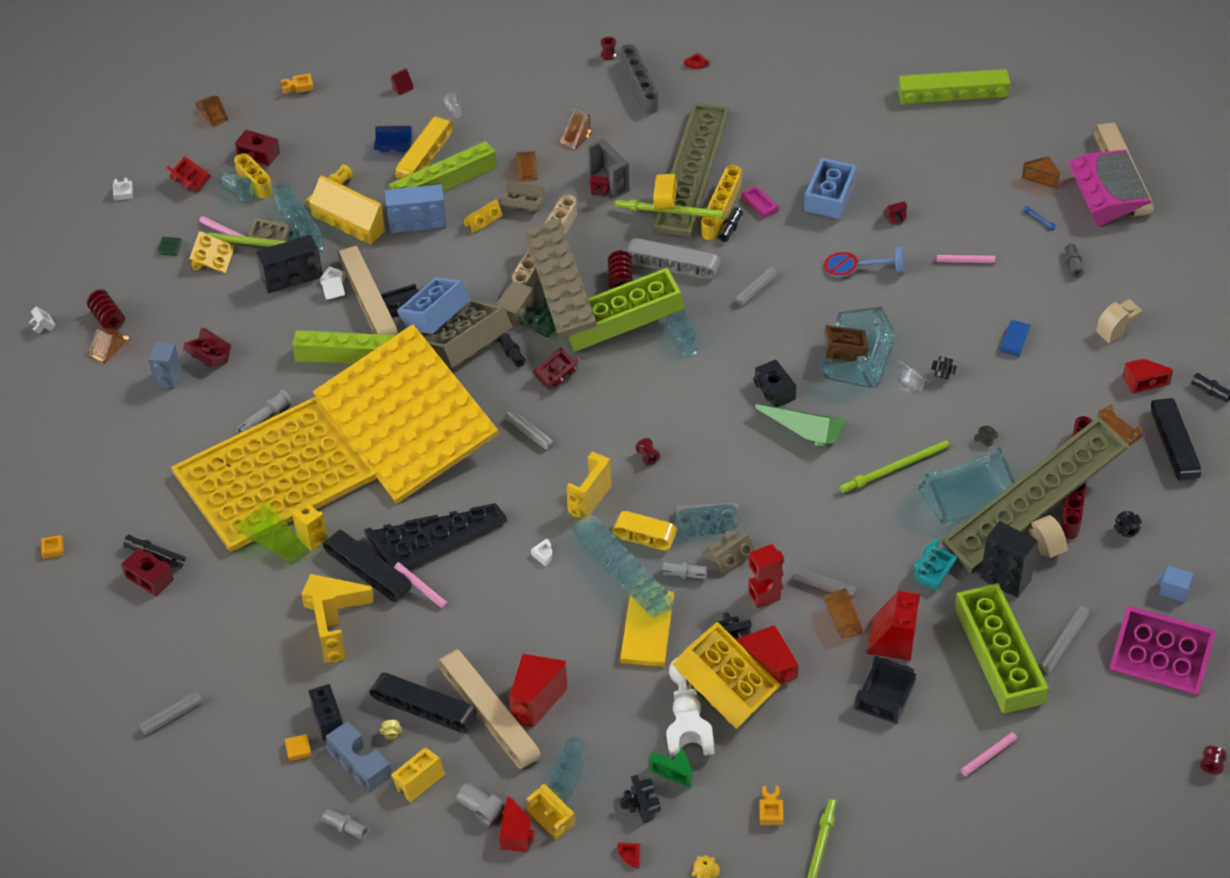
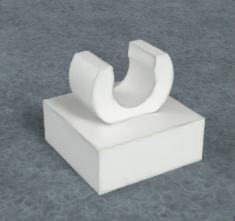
[113,178,133,201]
[29,306,56,333]

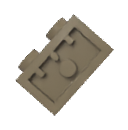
[248,216,294,241]

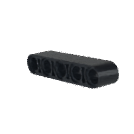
[1151,398,1201,481]
[322,529,412,602]
[369,672,478,733]

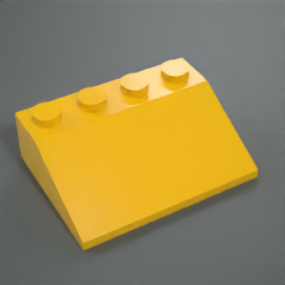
[672,622,781,729]

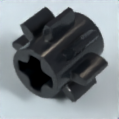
[931,356,957,379]
[1114,511,1142,537]

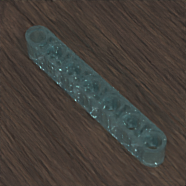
[572,514,674,618]

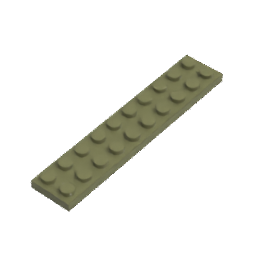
[653,102,729,238]
[941,417,1129,573]

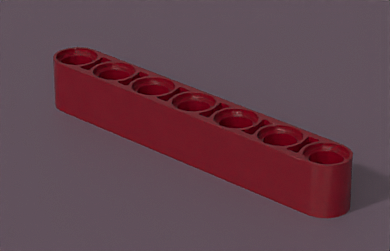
[1061,416,1093,539]

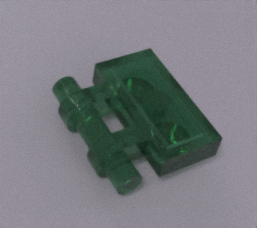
[520,298,556,338]

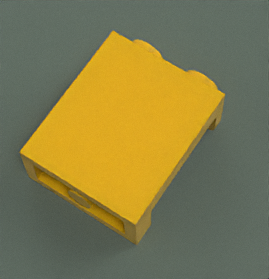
[566,451,611,520]
[312,591,347,663]

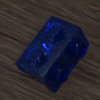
[373,126,413,152]

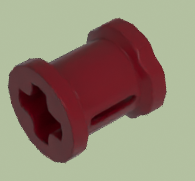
[600,36,616,60]
[635,438,660,465]

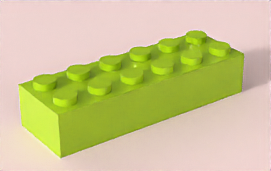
[567,268,685,352]
[954,583,1049,714]

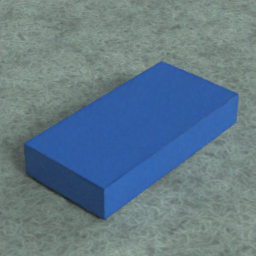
[1000,320,1031,357]

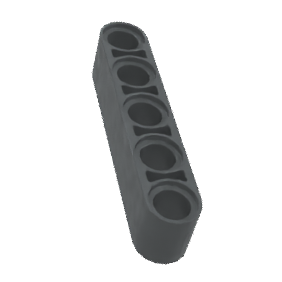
[621,44,659,114]

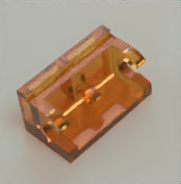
[1097,404,1143,447]
[823,588,863,639]

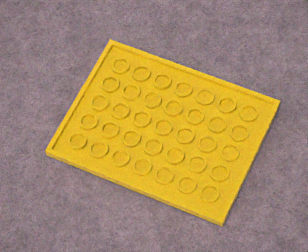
[312,324,500,505]
[171,396,378,553]

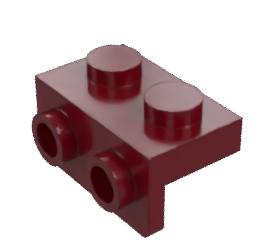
[183,328,231,368]
[532,347,581,390]

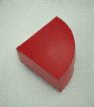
[684,53,709,69]
[617,842,641,869]

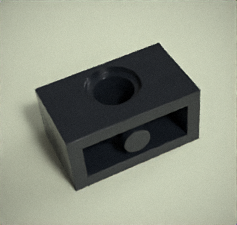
[753,359,796,407]
[308,684,343,741]

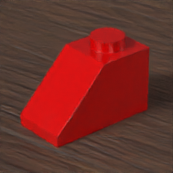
[1122,358,1173,394]
[499,797,535,852]

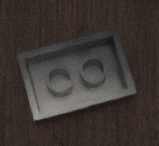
[256,234,323,294]
[980,521,1038,598]

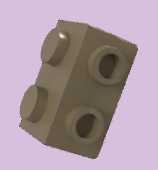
[501,181,544,212]
[702,530,755,574]

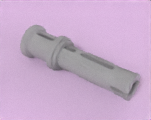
[236,389,292,433]

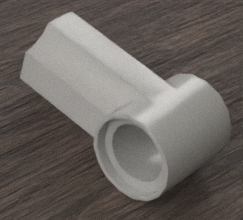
[457,783,505,826]

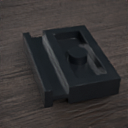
[380,284,419,318]

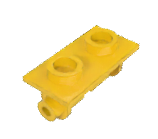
[463,199,503,234]

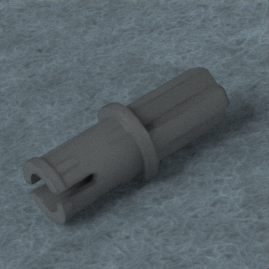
[1065,243,1084,278]

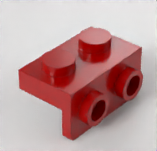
[166,156,211,193]

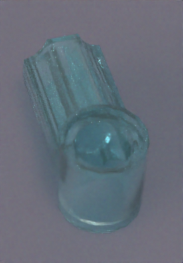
[220,171,255,202]

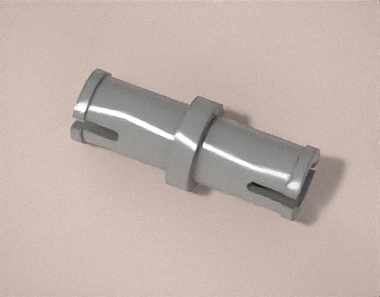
[662,562,708,580]
[322,808,369,840]

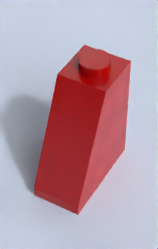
[735,625,799,684]

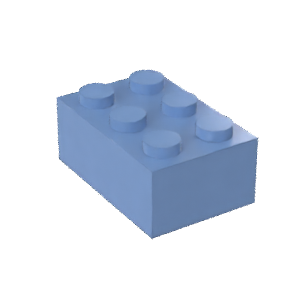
[804,158,857,219]
[385,184,447,234]
[397,277,471,334]

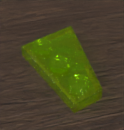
[234,501,308,564]

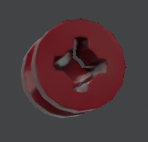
[1200,746,1227,775]

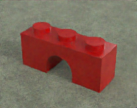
[748,544,784,608]

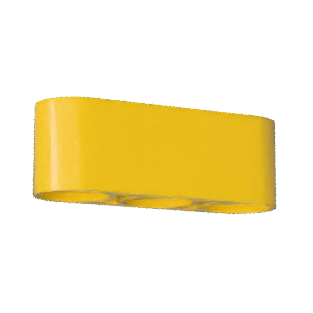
[234,154,273,199]
[653,174,677,210]
[612,511,678,551]

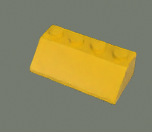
[310,175,385,245]

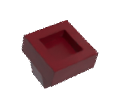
[589,175,610,197]
[883,201,908,224]

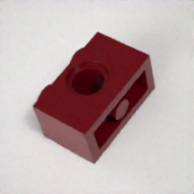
[235,129,280,166]
[121,548,174,597]

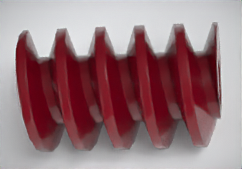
[608,250,633,289]
[86,289,125,331]

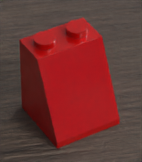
[867,590,921,661]
[509,653,568,727]

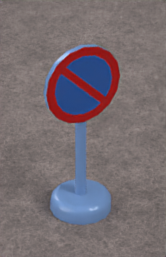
[824,246,905,278]

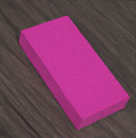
[741,186,779,219]

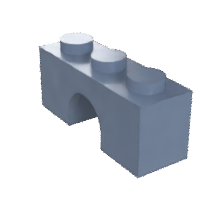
[326,721,391,792]

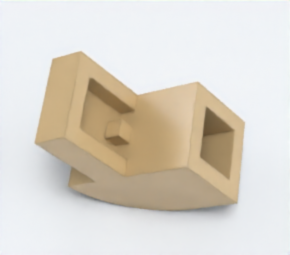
[1096,299,1143,344]
[1024,515,1069,558]

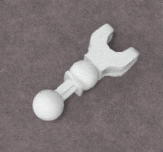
[666,658,715,759]

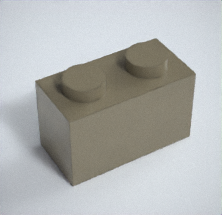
[495,281,536,327]

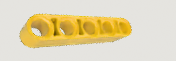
[395,116,453,179]
[701,165,742,241]

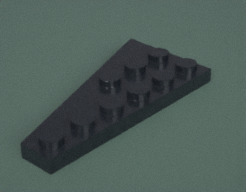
[364,503,507,570]

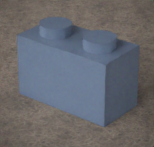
[149,342,182,389]

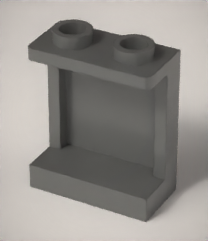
[588,139,630,198]

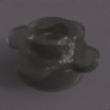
[974,426,998,446]

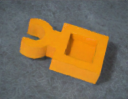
[281,73,314,94]
[759,786,784,825]

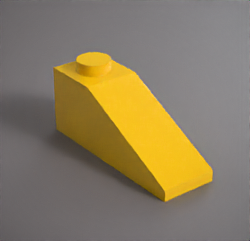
[301,574,374,610]

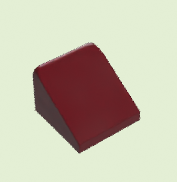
[391,68,414,95]

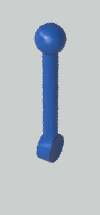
[1023,206,1055,231]

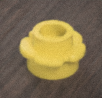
[379,720,402,740]

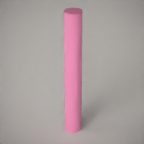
[199,216,246,237]
[936,255,995,263]
[394,562,448,609]
[961,732,1017,777]

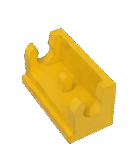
[292,504,328,552]
[391,747,445,803]
[525,784,575,841]

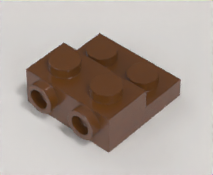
[824,325,869,363]

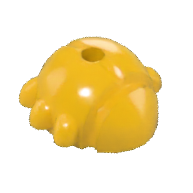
[692,855,720,878]

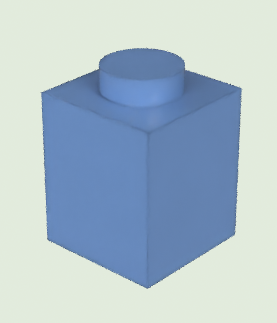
[1157,566,1194,603]

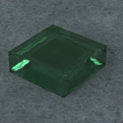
[158,237,182,256]

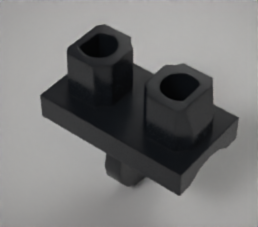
[717,612,752,639]
[620,775,661,823]

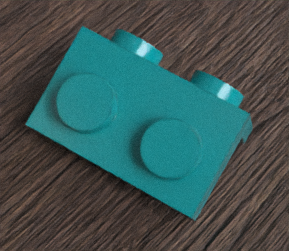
[913,538,957,591]

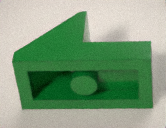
[649,747,693,789]

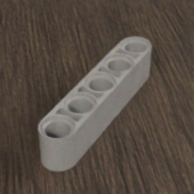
[626,238,721,279]

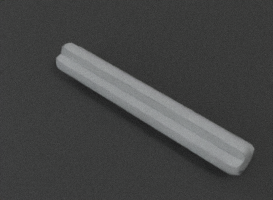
[1039,606,1089,673]

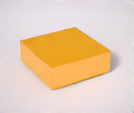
[41,535,64,559]
[285,734,312,762]

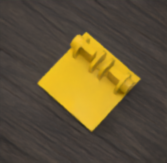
[189,231,235,274]

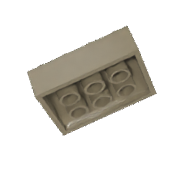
[421,300,513,368]

